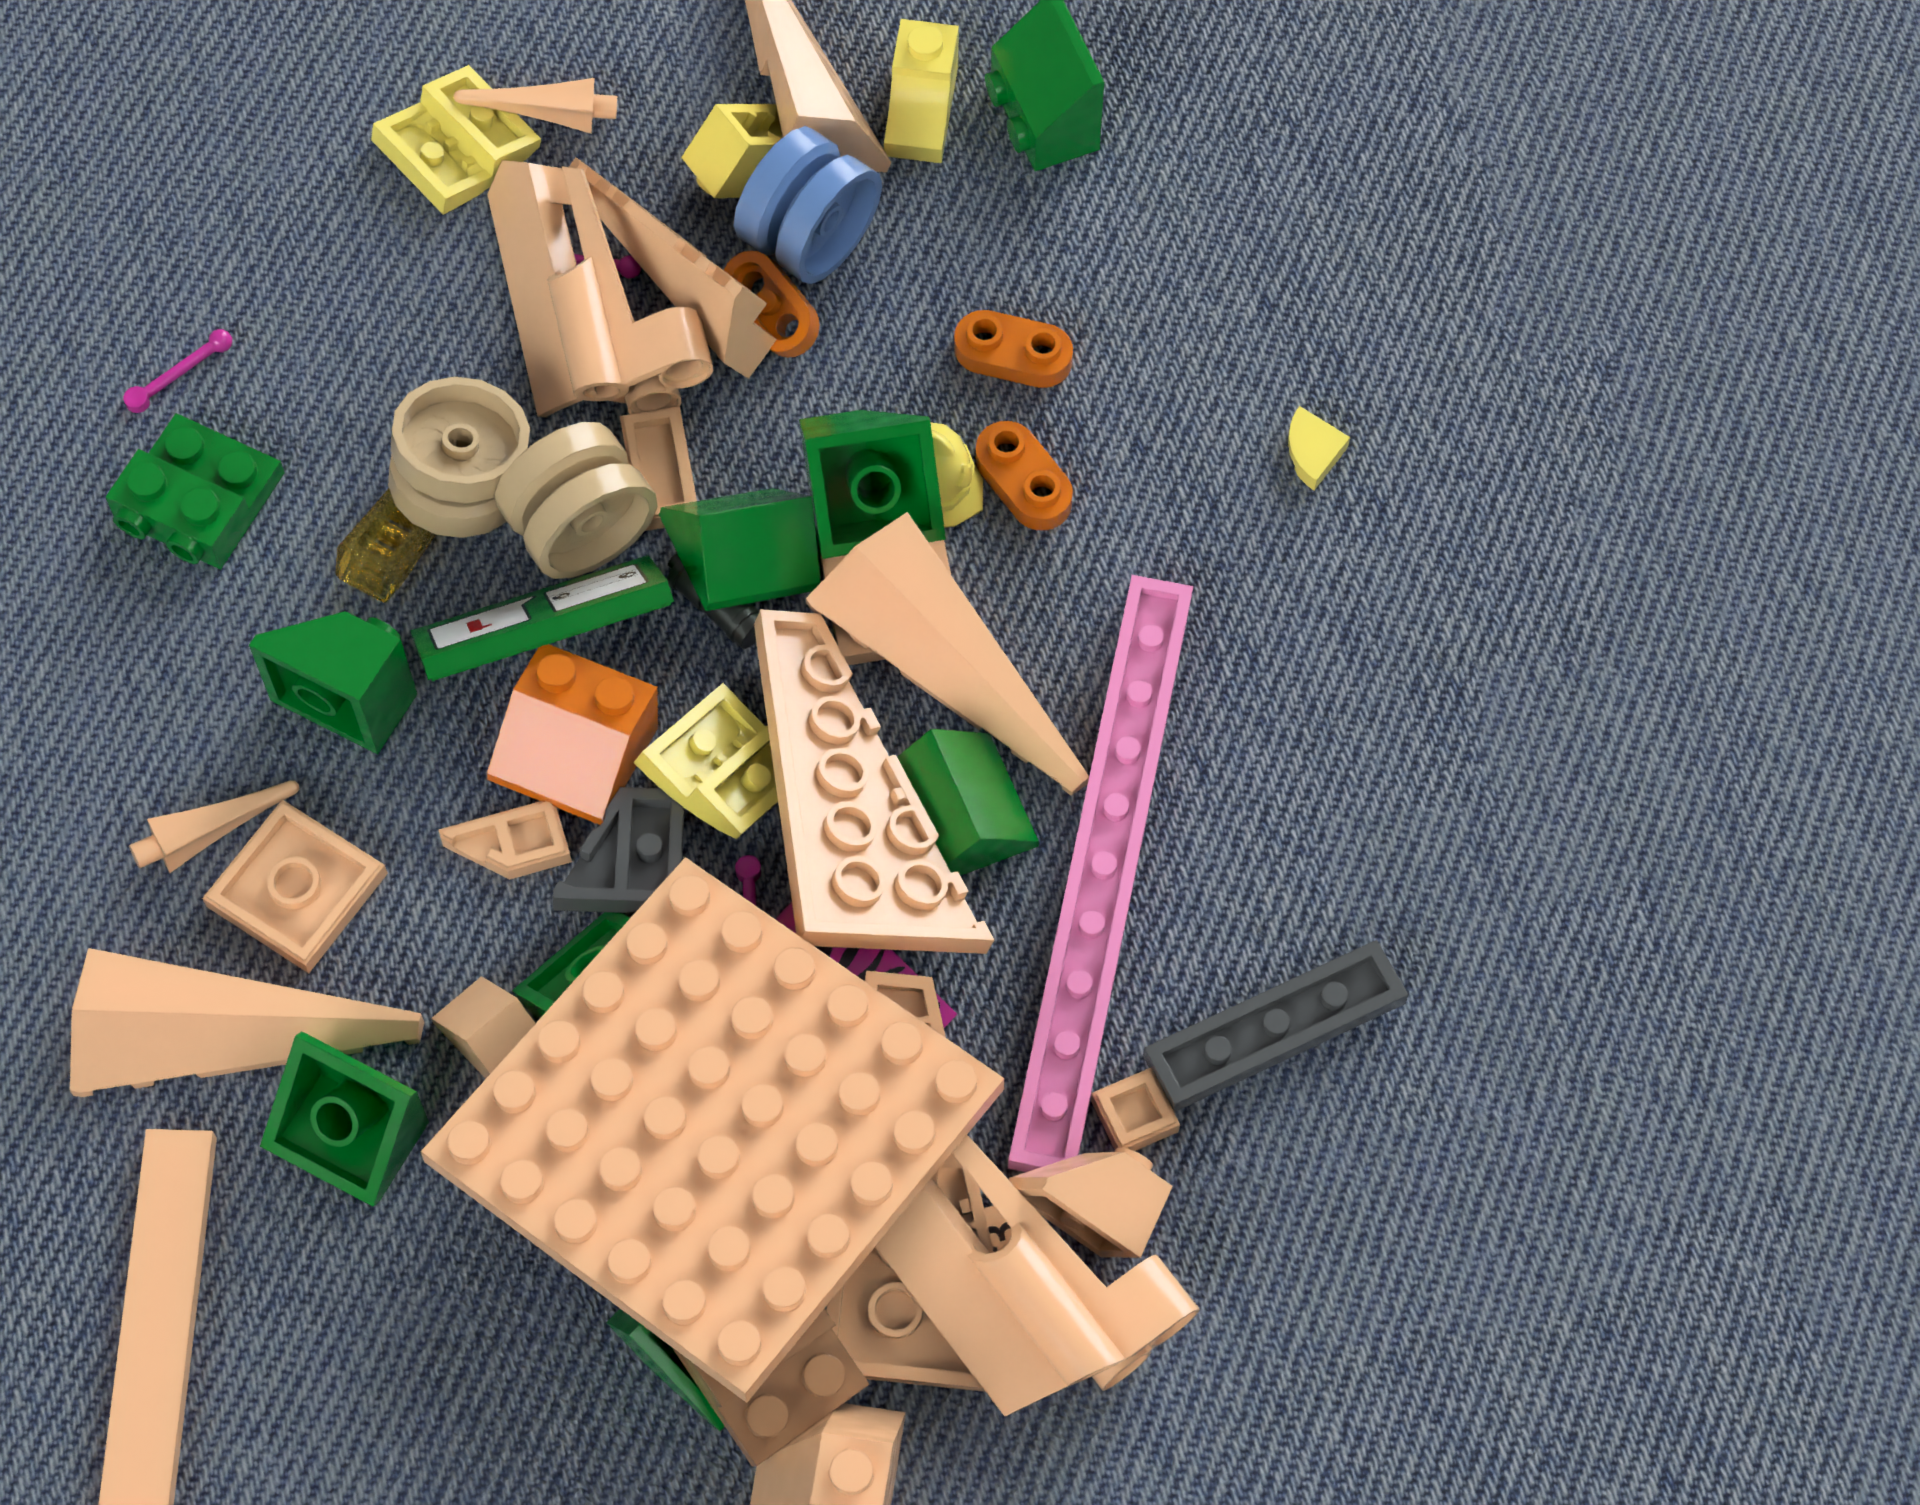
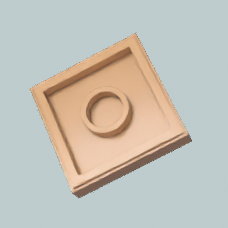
[202,799,388,973]

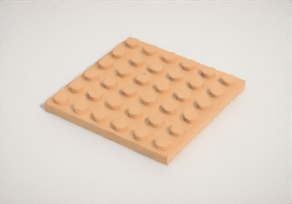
[421,857,1004,1403]

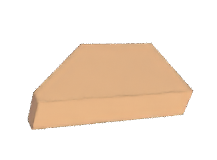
[439,801,572,880]

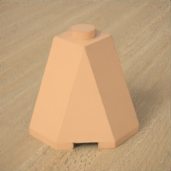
[750,1403,906,1505]

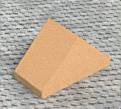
[431,976,536,1079]

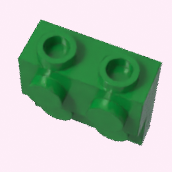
[105,413,285,570]

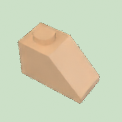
[1009,1148,1173,1258]

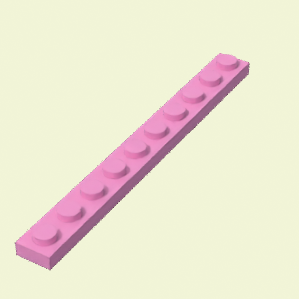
[1008,575,1193,1172]

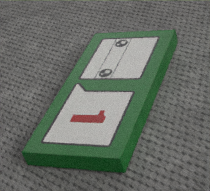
[410,555,674,681]

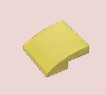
[371,65,541,215]
[633,683,778,839]

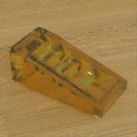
[335,488,436,603]

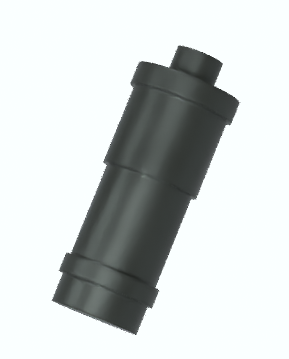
[667,553,759,649]

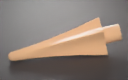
[453,78,617,134]
[129,780,299,873]

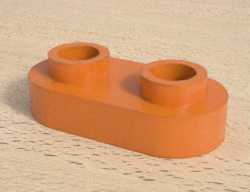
[724,251,820,358]
[954,310,1073,388]
[976,421,1073,531]

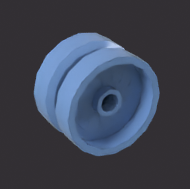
[733,126,882,284]

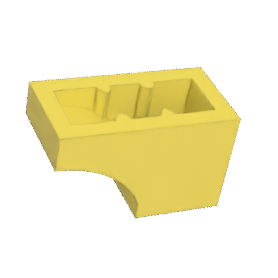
[884,19,959,163]
[681,104,783,198]

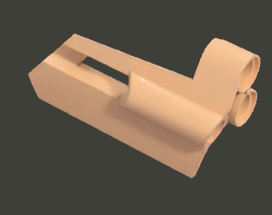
[487,160,713,417]
[875,1135,1200,1417]

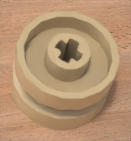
[388,377,530,538]
[494,422,658,579]

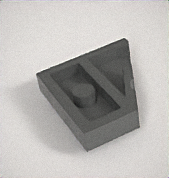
[553,787,685,913]

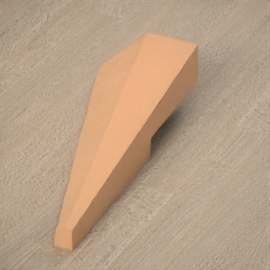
[745,0,891,172]
[569,157,777,379]
[806,512,1089,795]
[70,948,424,1097]

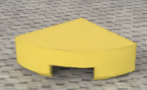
[1288,406,1350,491]

